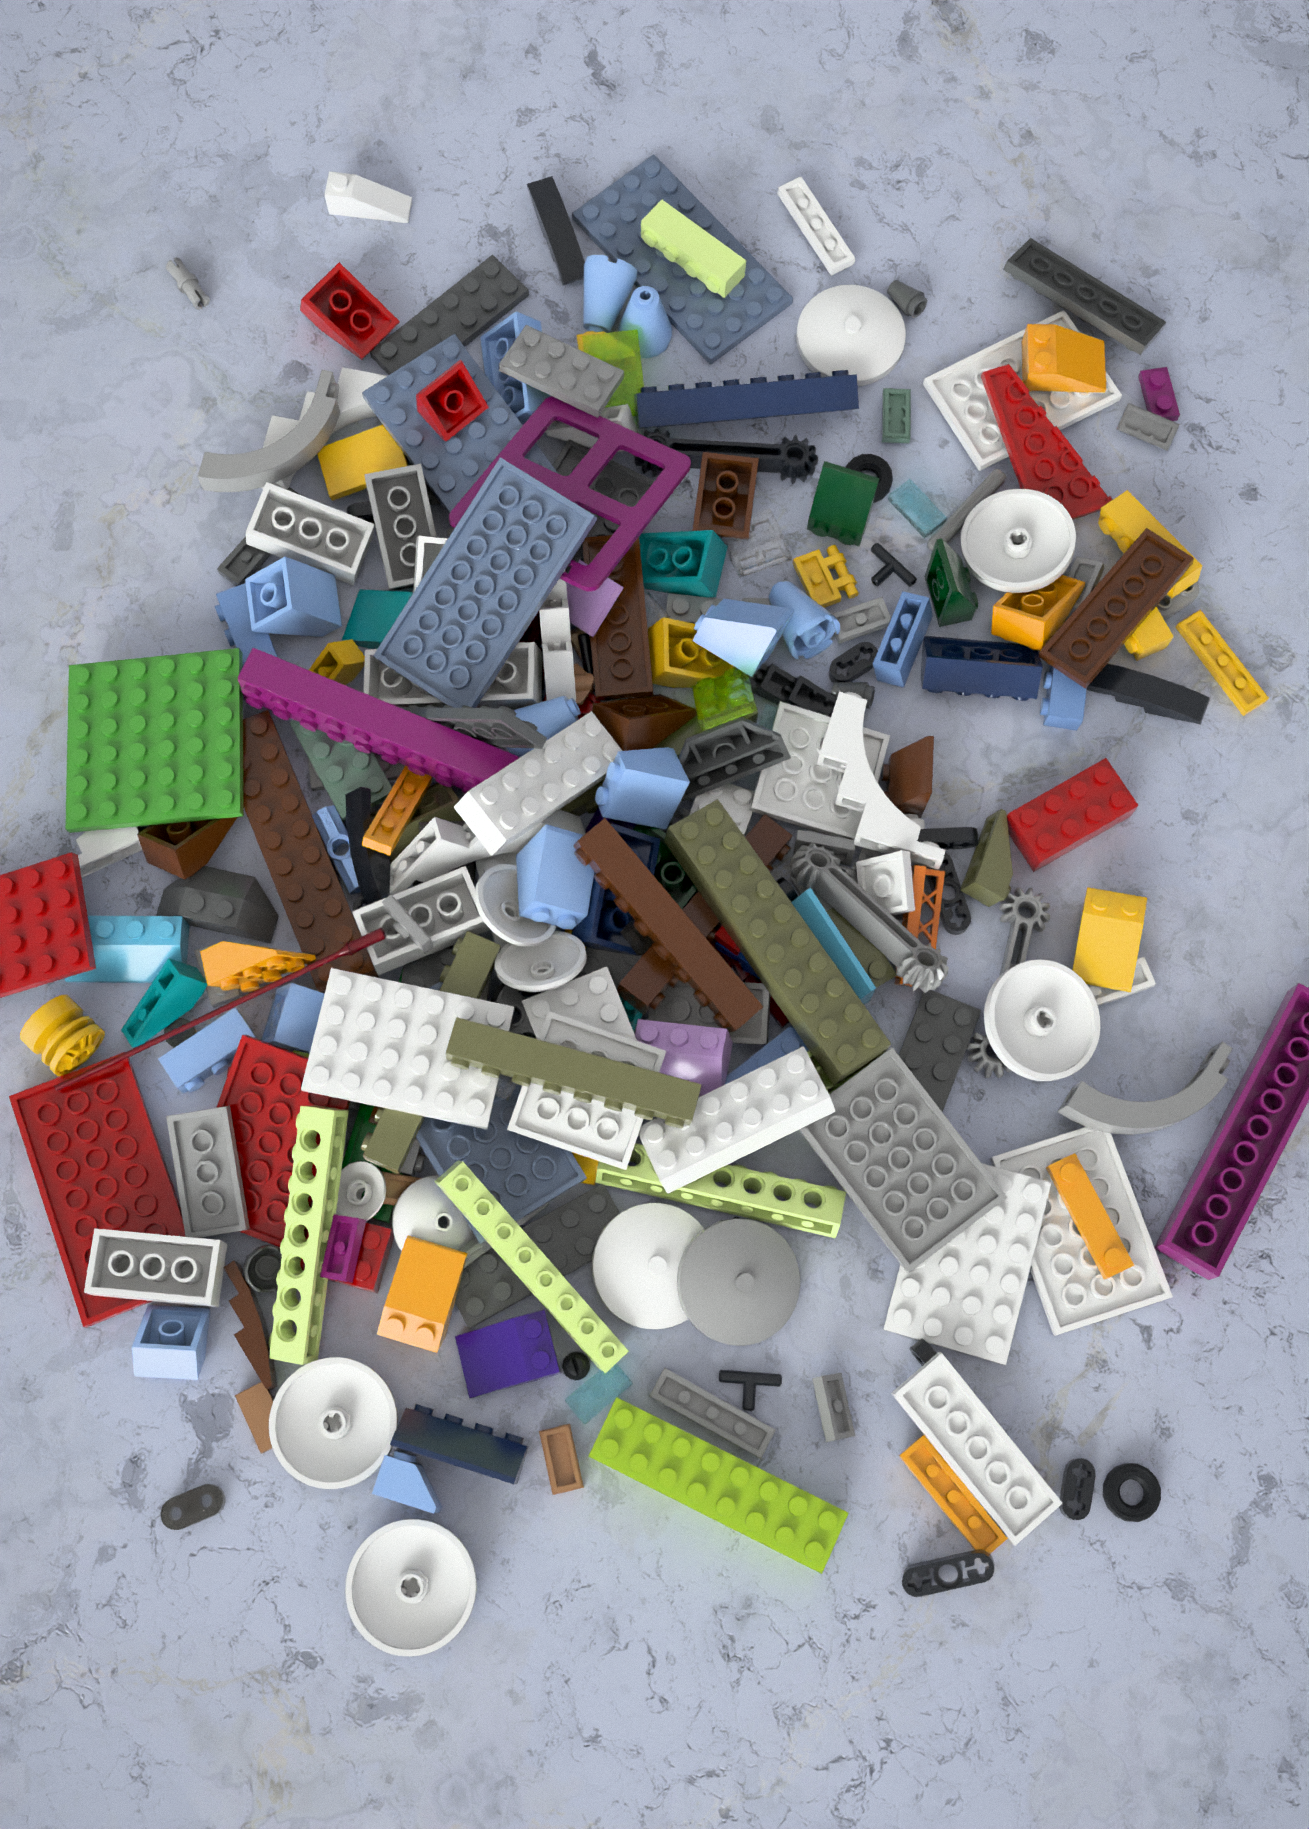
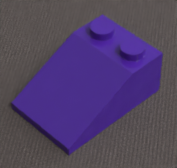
[455,1310,561,1398]

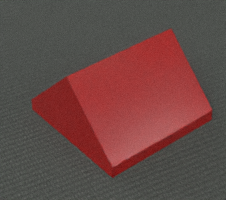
[416,360,489,441]

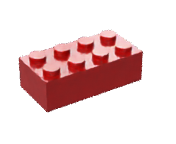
[1007,758,1139,872]

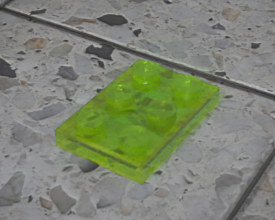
[582,329,644,416]
[692,667,758,731]

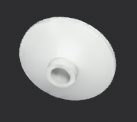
[336,1161,386,1221]

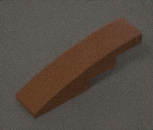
[223,1261,277,1390]

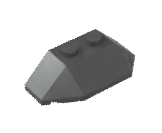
[678,717,791,802]
[156,866,279,943]

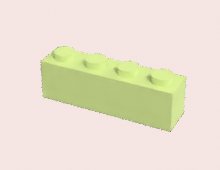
[641,200,746,298]

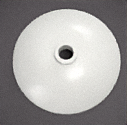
[475,864,556,947]
[494,931,587,992]
[392,1175,475,1252]

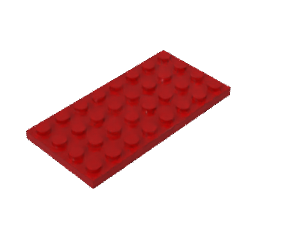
[9,1052,186,1328]

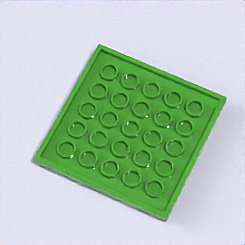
[65,648,244,833]

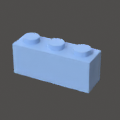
[158,1007,258,1094]

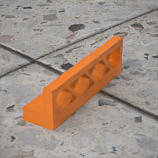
[894,865,945,987]

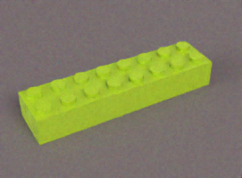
[588,1397,849,1574]

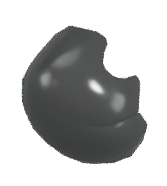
[243,1245,282,1293]

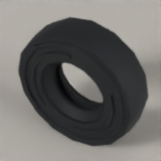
[845,454,893,503]
[1103,1463,1161,1522]

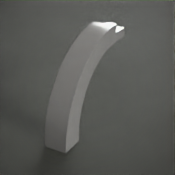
[197,370,341,492]
[1057,1041,1233,1135]

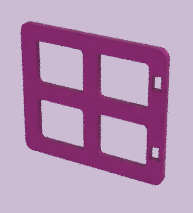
[449,396,691,592]

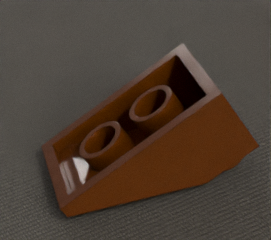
[692,452,759,540]
[592,694,697,751]
[881,736,934,818]
[137,817,238,879]

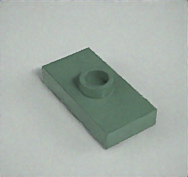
[882,388,911,443]

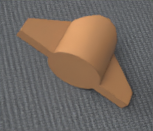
[574,664,595,705]

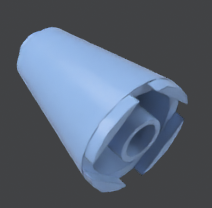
[583,255,637,334]
[618,286,672,359]
[769,581,840,659]
[506,696,581,757]

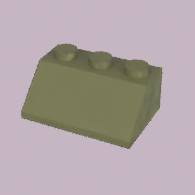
[370,783,464,864]

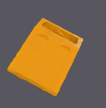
[200,941,316,993]

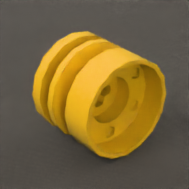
[20,994,105,1076]

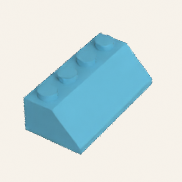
[791,888,876,1005]
[65,916,190,983]

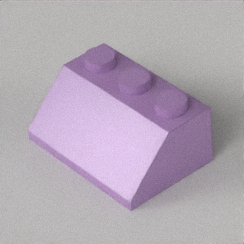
[635,1019,733,1097]

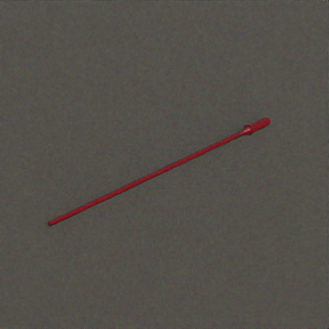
[54,927,386,1091]

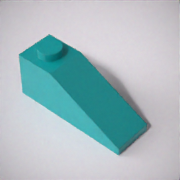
[121,958,208,1048]

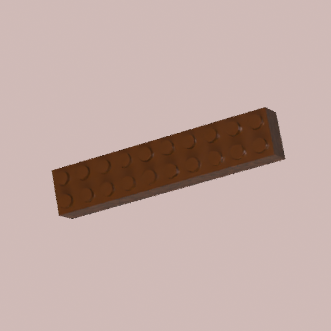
[243,710,379,993]

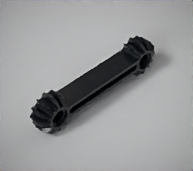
[632,427,818,484]

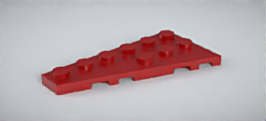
[981,364,1113,520]

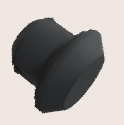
[562,1352,590,1381]

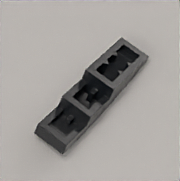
[527,176,585,285]
[728,663,837,717]
[1087,663,1210,725]
[345,787,390,906]

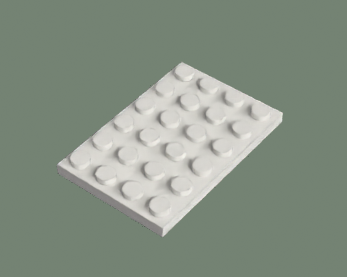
[923,310,1122,471]
[301,968,514,1129]
[990,1127,1173,1336]
[883,1163,1052,1365]

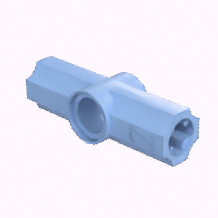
[312,805,361,895]

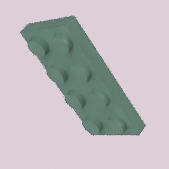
[290,720,392,822]

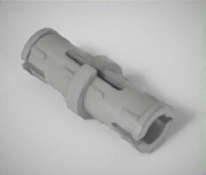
[166,257,210,309]

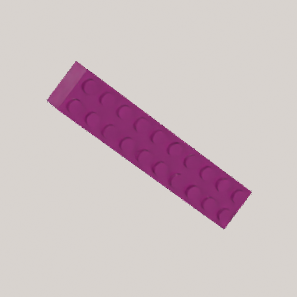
[237,648,520,794]
[1154,983,1309,1280]

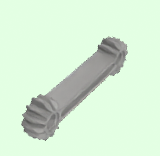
[790,843,949,993]
[967,887,1050,1078]

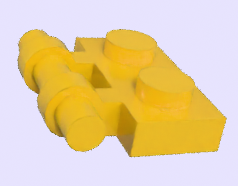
[792,545,859,608]

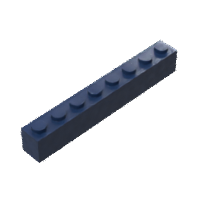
[634,370,859,429]

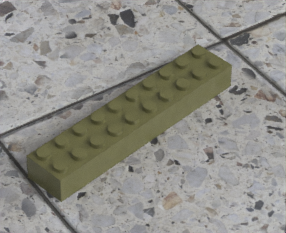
[664,799,891,1086]

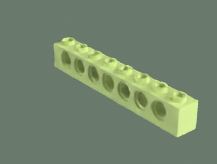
[268,1105,349,1365]
[595,1143,846,1238]
[434,1160,629,1373]

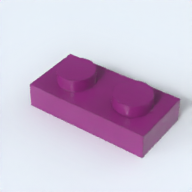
[1138,367,1180,421]
[320,1214,366,1283]

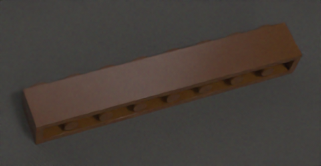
[617,814,793,1015]
[573,818,763,1032]

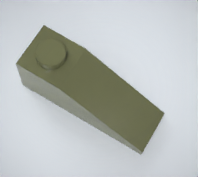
[960,809,1013,907]
[826,908,897,988]

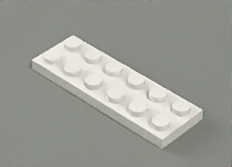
[891,1352,1062,1546]

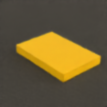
[317,424,409,501]

